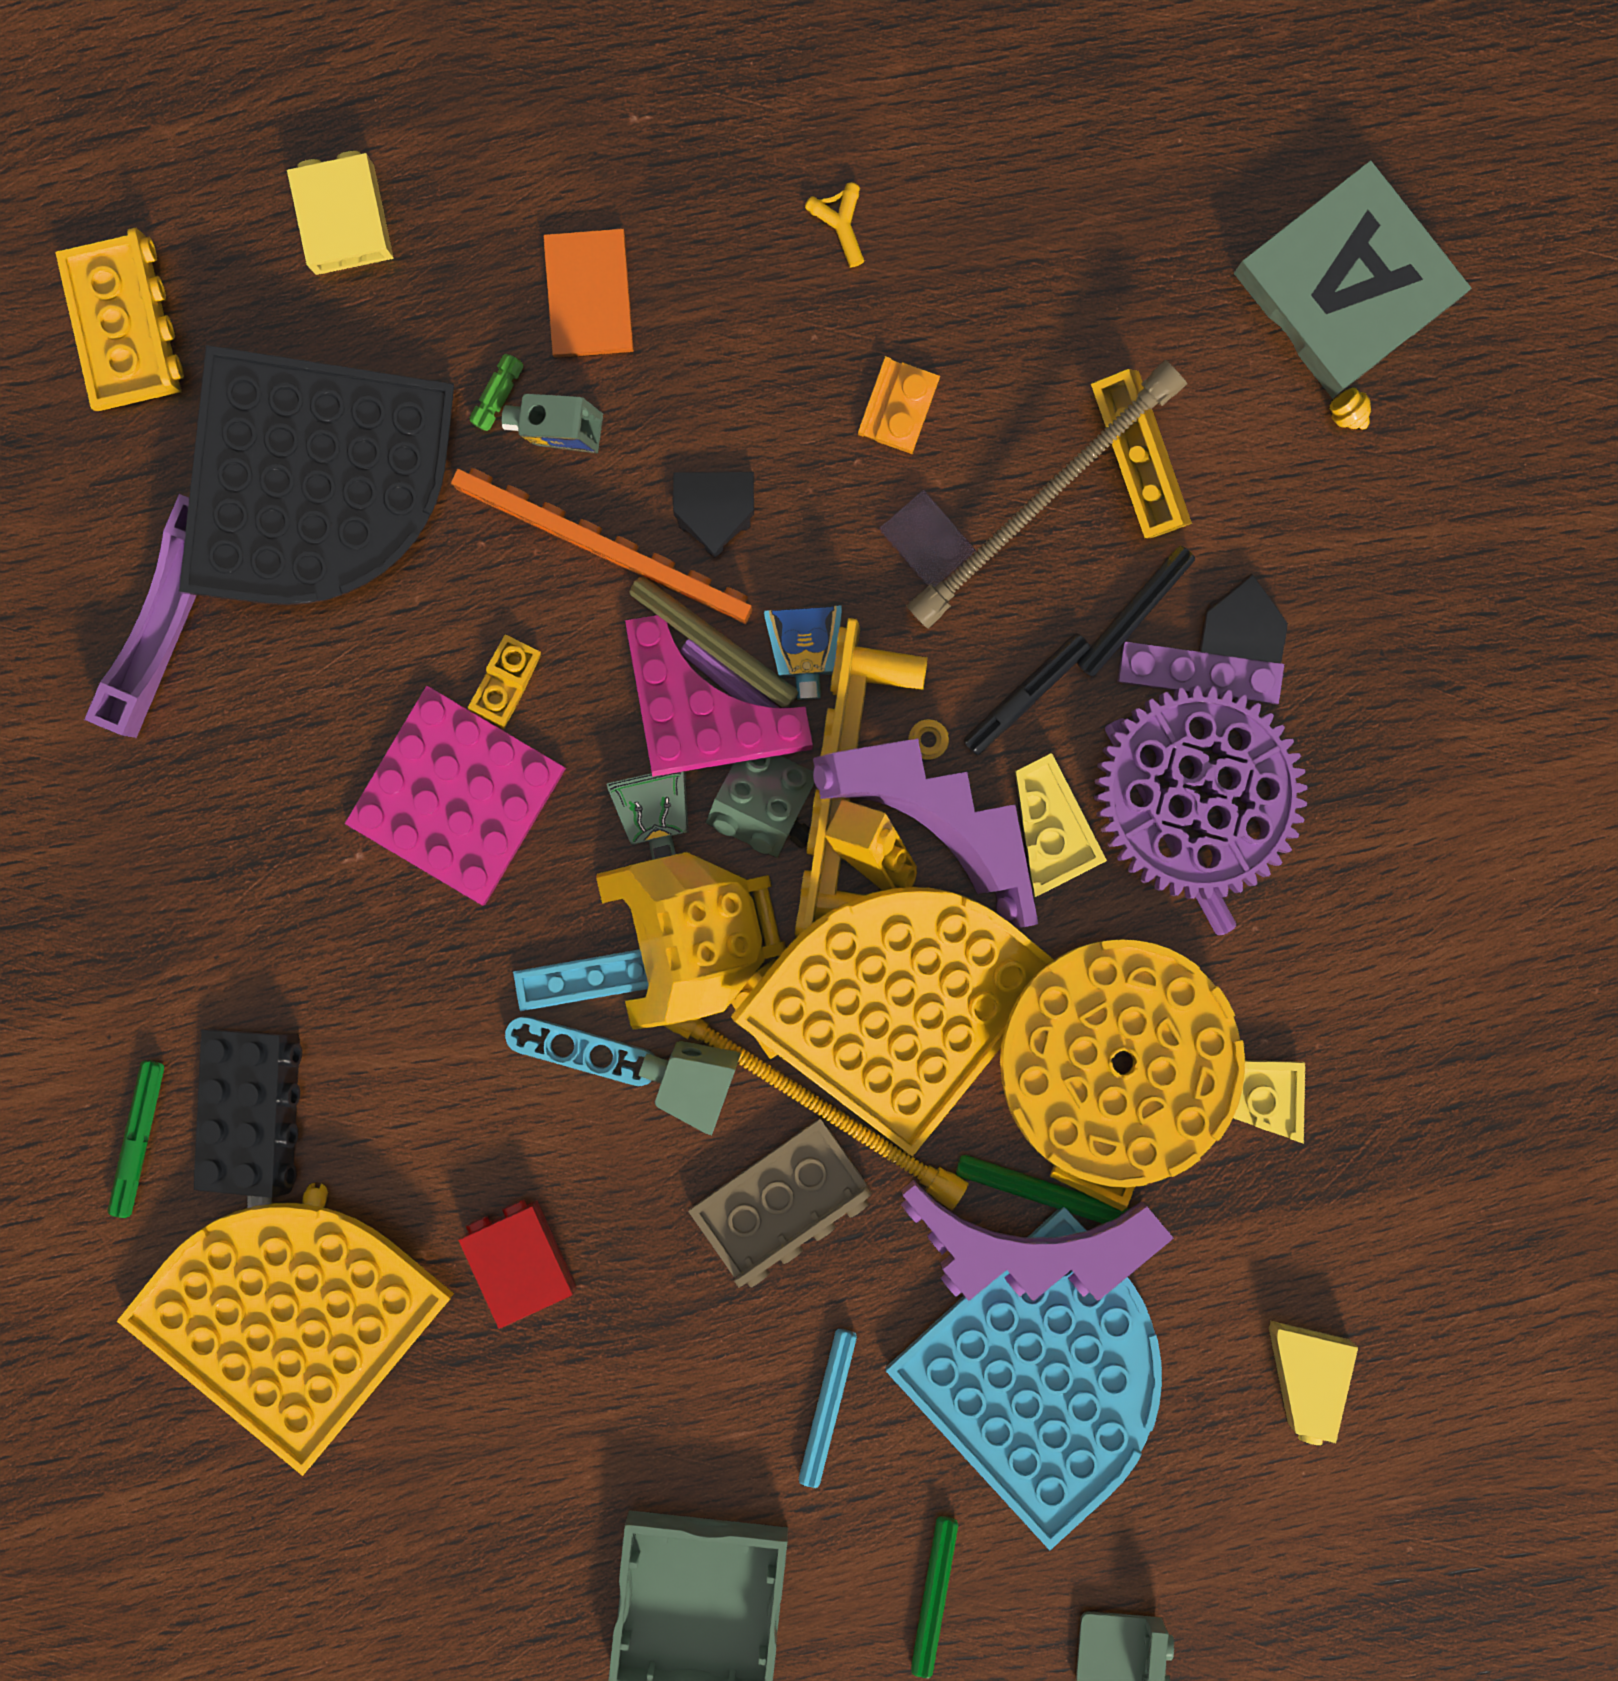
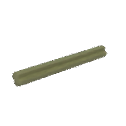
[629,577,798,708]

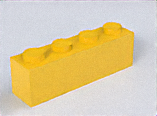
[1091,369,1192,538]

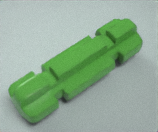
[469,354,523,431]

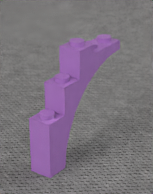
[901,1180,1174,1301]

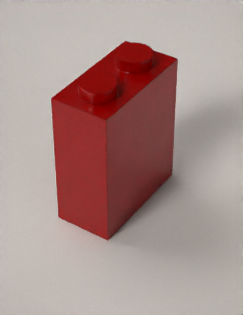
[458,1199,577,1329]

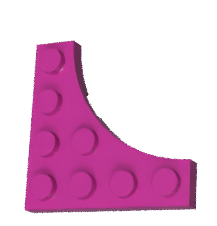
[625,615,813,777]

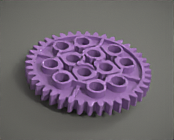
[1094,686,1307,899]

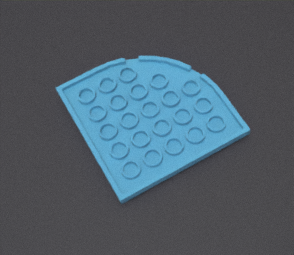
[885,1207,1162,1550]

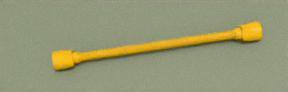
[663,1018,969,1210]

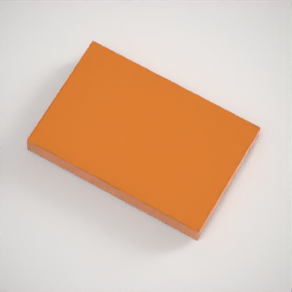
[544,229,634,358]

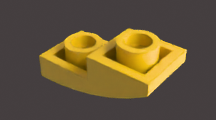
[468,634,541,729]

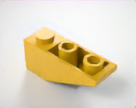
[825,800,917,891]

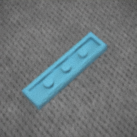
[513,949,649,1011]

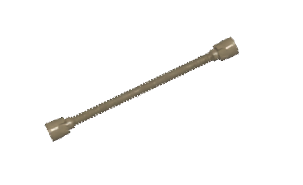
[906,360,1187,629]

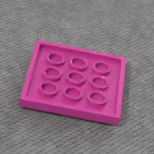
[345,686,566,906]

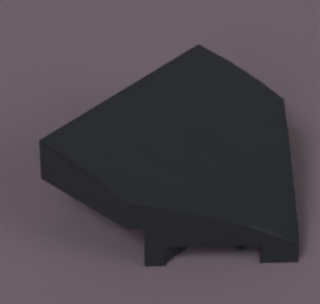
[673,472,754,559]
[1199,573,1288,664]

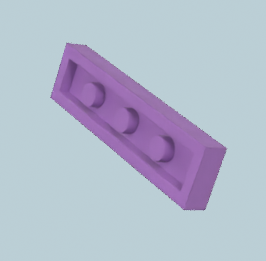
[1117,642,1284,705]

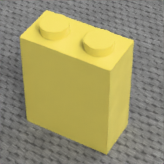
[287,151,394,275]

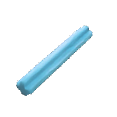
[799,1329,857,1488]

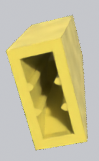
[1269,1321,1358,1445]

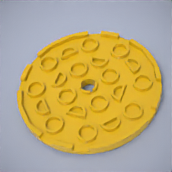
[1000,940,1245,1187]

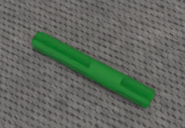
[107,1060,164,1218]

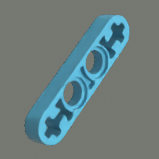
[505,1016,655,1086]

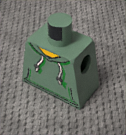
[607,771,689,860]

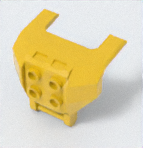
[596,852,786,1030]

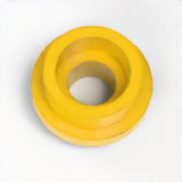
[908,719,949,760]

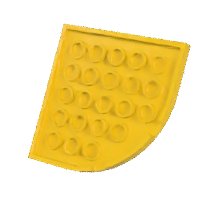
[731,887,1054,1157]
[117,1203,454,1476]

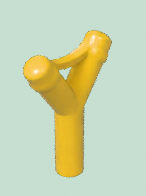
[805,182,864,267]

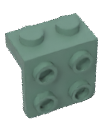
[706,755,815,858]
[1076,1611,1174,1681]

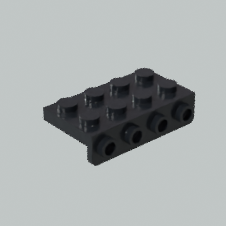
[194,1029,302,1198]

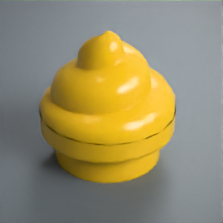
[1330,388,1371,430]

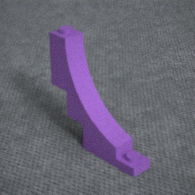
[813,739,1038,928]

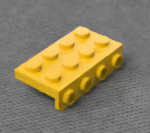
[55,228,184,412]

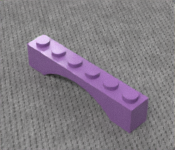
[84,494,196,738]

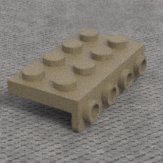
[688,1117,872,1288]

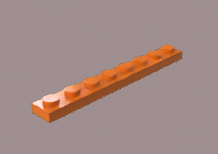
[451,468,753,625]

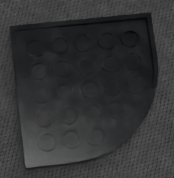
[179,345,454,605]

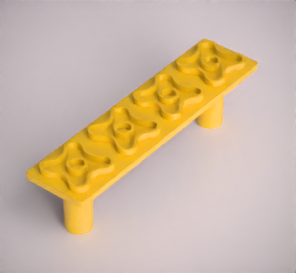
[795,618,928,936]

